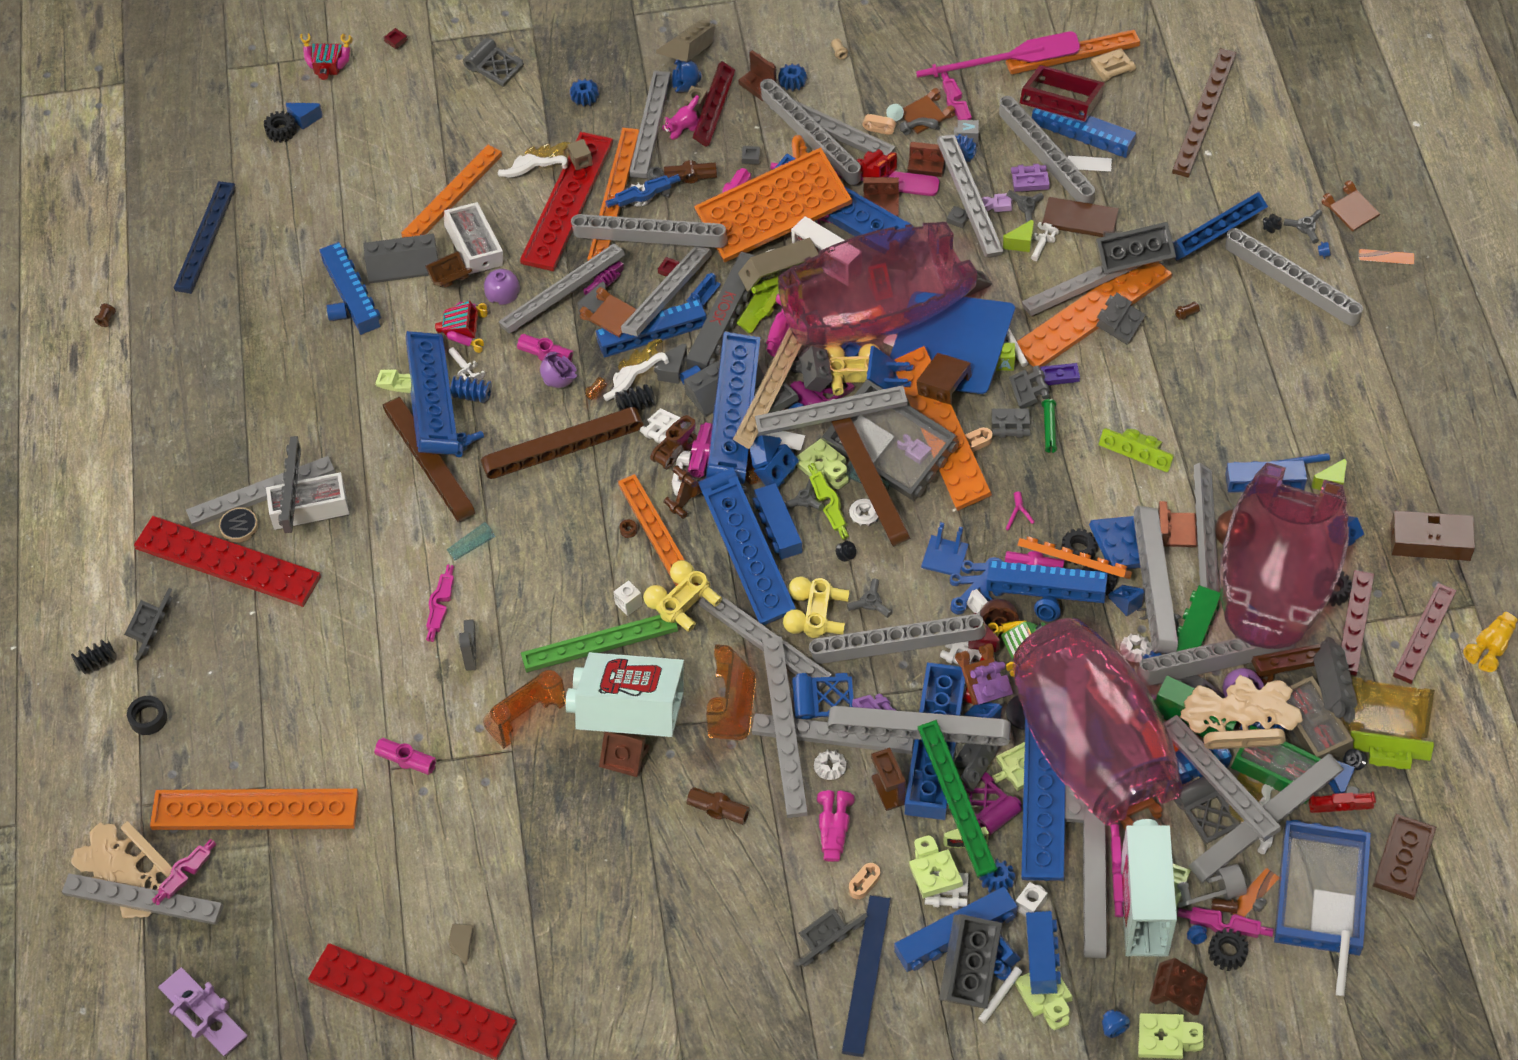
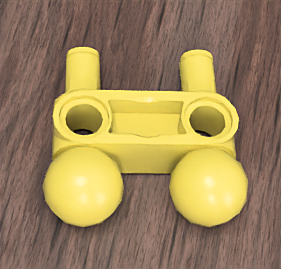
[824,343,880,396]
[643,560,722,632]
[783,577,850,638]

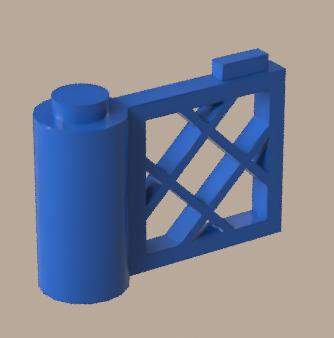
[792,673,854,720]

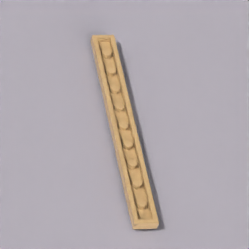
[733,312,813,449]

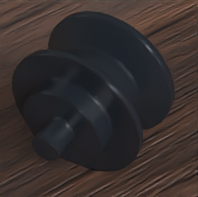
[1263,213,1282,233]
[835,541,857,562]
[1343,749,1367,770]

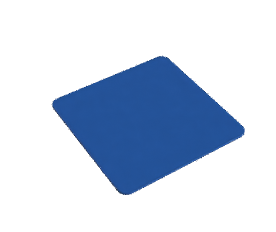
[890,291,1015,394]

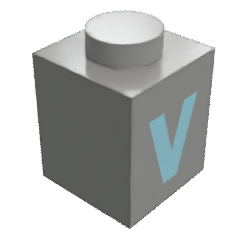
[954,120,979,145]

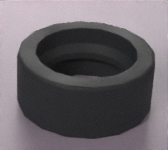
[126,696,167,735]

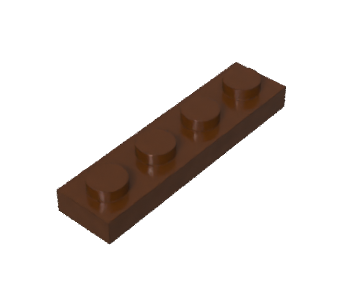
[1251,644,1320,677]

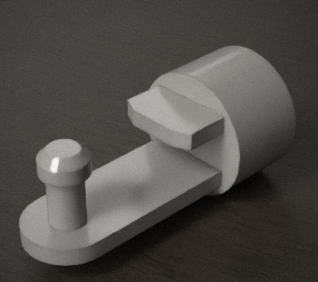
[1177,864,1247,907]

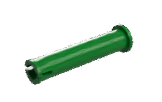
[1041,399,1057,453]

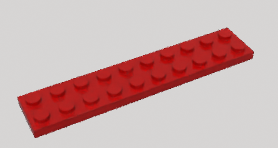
[520,132,613,272]
[134,516,321,607]
[308,943,517,1060]

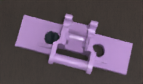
[158,967,248,1057]

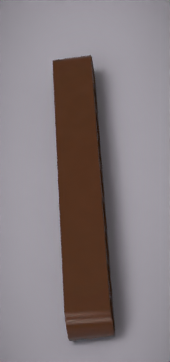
[382,396,475,522]
[481,407,644,479]
[831,417,910,547]

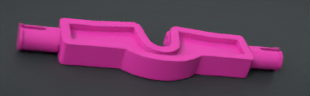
[941,72,972,120]
[426,564,455,642]
[1111,824,1124,917]
[152,839,216,905]
[1177,907,1274,938]

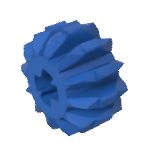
[778,63,807,91]
[570,78,599,107]
[955,134,976,162]
[979,858,1015,894]

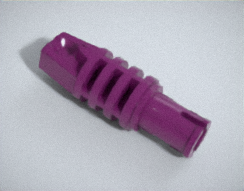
[583,261,624,295]

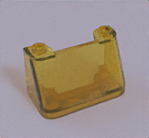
[1344,676,1435,740]

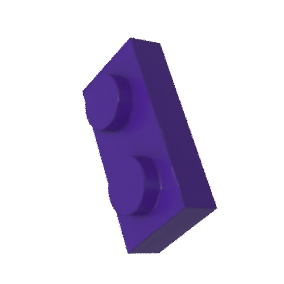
[1040,363,1080,385]

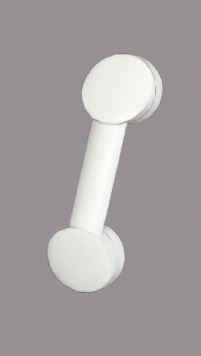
[672,451,691,496]

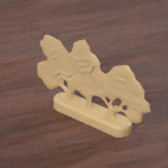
[1180,675,1303,749]
[71,821,172,918]

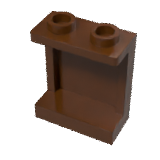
[916,353,972,404]
[871,748,906,811]

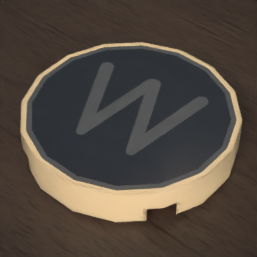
[219,508,258,542]

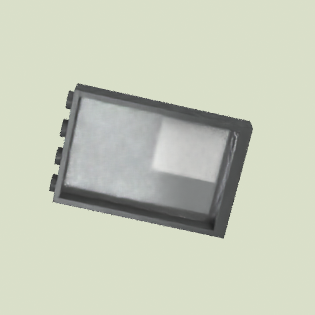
[822,380,959,501]

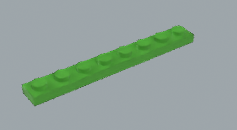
[521,615,678,673]

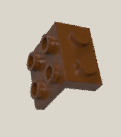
[425,251,473,288]

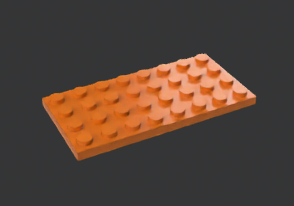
[694,147,852,263]

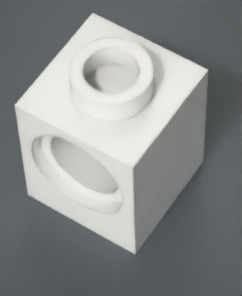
[613,581,642,616]
[1016,882,1047,917]

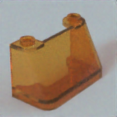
[706,644,756,740]
[483,670,566,749]

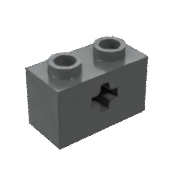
[800,346,832,392]

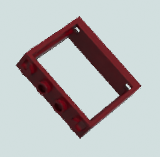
[1019,65,1105,121]

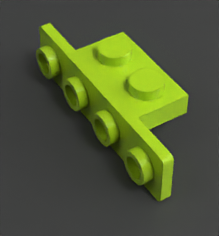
[737,275,784,334]
[1099,428,1174,472]
[1350,731,1434,770]

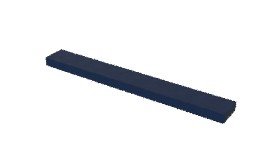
[174,181,236,294]
[842,895,890,1057]

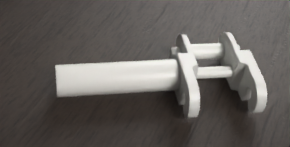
[1031,222,1059,261]
[449,347,486,382]

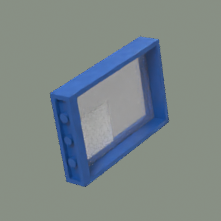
[1274,820,1371,956]

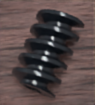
[615,384,656,411]
[71,638,117,674]

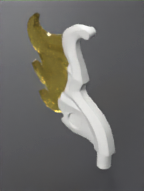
[498,142,570,178]
[603,339,669,401]
[1229,773,1275,854]

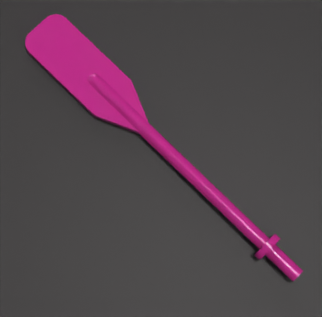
[916,31,1080,78]
[771,162,939,196]

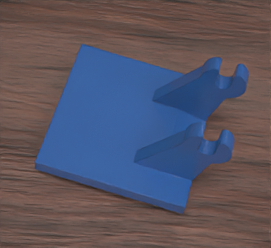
[867,346,913,389]
[921,522,969,575]

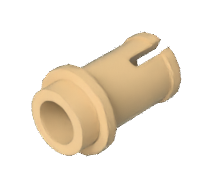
[831,39,848,59]

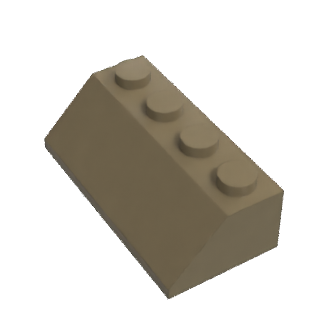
[656,20,715,62]

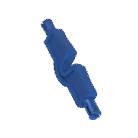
[605,174,680,208]

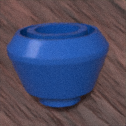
[1034,596,1061,622]
[1102,1009,1130,1038]

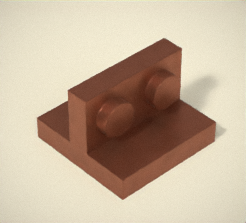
[907,142,945,177]
[599,732,649,777]

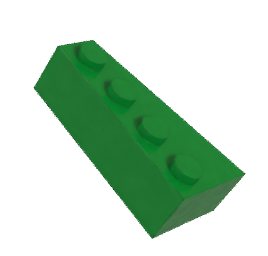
[1176,585,1221,652]

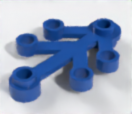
[949,557,1003,615]

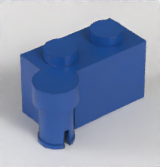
[993,934,1021,982]

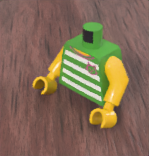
[988,620,1049,677]

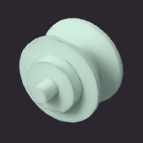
[886,104,904,121]

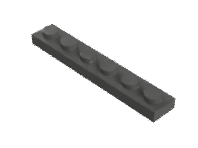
[278,436,301,533]

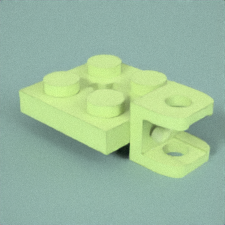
[795,439,849,489]
[909,835,963,898]
[1014,970,1072,1030]
[1138,1013,1204,1059]

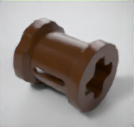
[94,303,116,327]

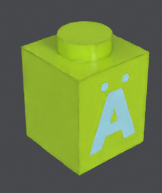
[995,343,1015,371]

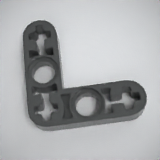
[459,619,476,671]

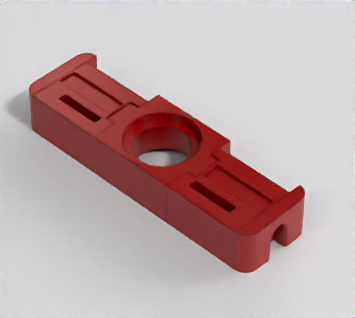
[1308,791,1376,813]

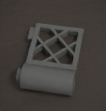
[463,38,524,87]
[1172,776,1242,845]

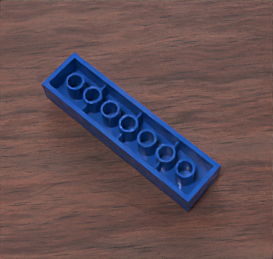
[904,662,966,820]

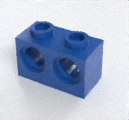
[754,444,799,487]

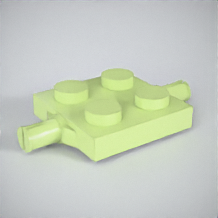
[992,742,1025,791]

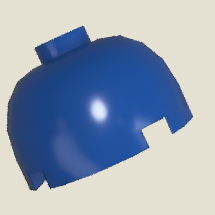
[672,59,701,92]

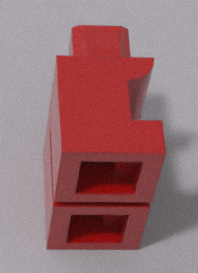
[856,149,897,177]

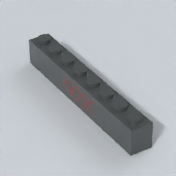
[686,252,755,370]

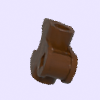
[650,415,697,470]

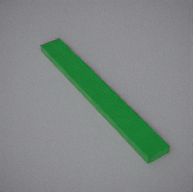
[917,719,997,878]

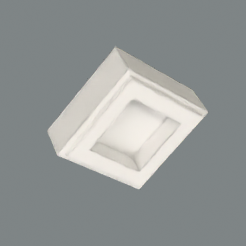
[967,589,988,615]

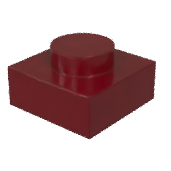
[384,28,408,49]
[658,257,680,277]

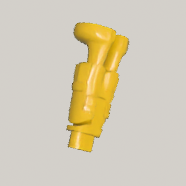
[1463,612,1518,672]

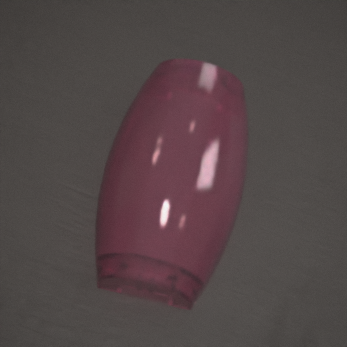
[778,222,977,346]
[1219,462,1349,649]
[1012,618,1182,826]

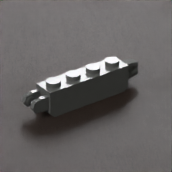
[1313,637,1358,723]

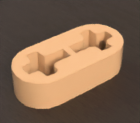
[862,114,896,135]
[965,427,992,452]
[849,863,880,899]

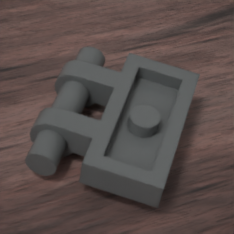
[1009,366,1050,409]
[991,409,1030,438]

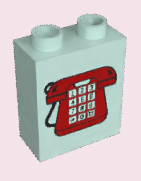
[566,652,684,737]
[1121,819,1177,956]

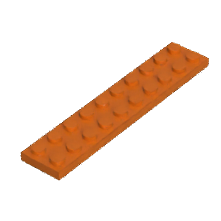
[1017,262,1172,367]
[894,346,992,511]
[150,789,359,830]

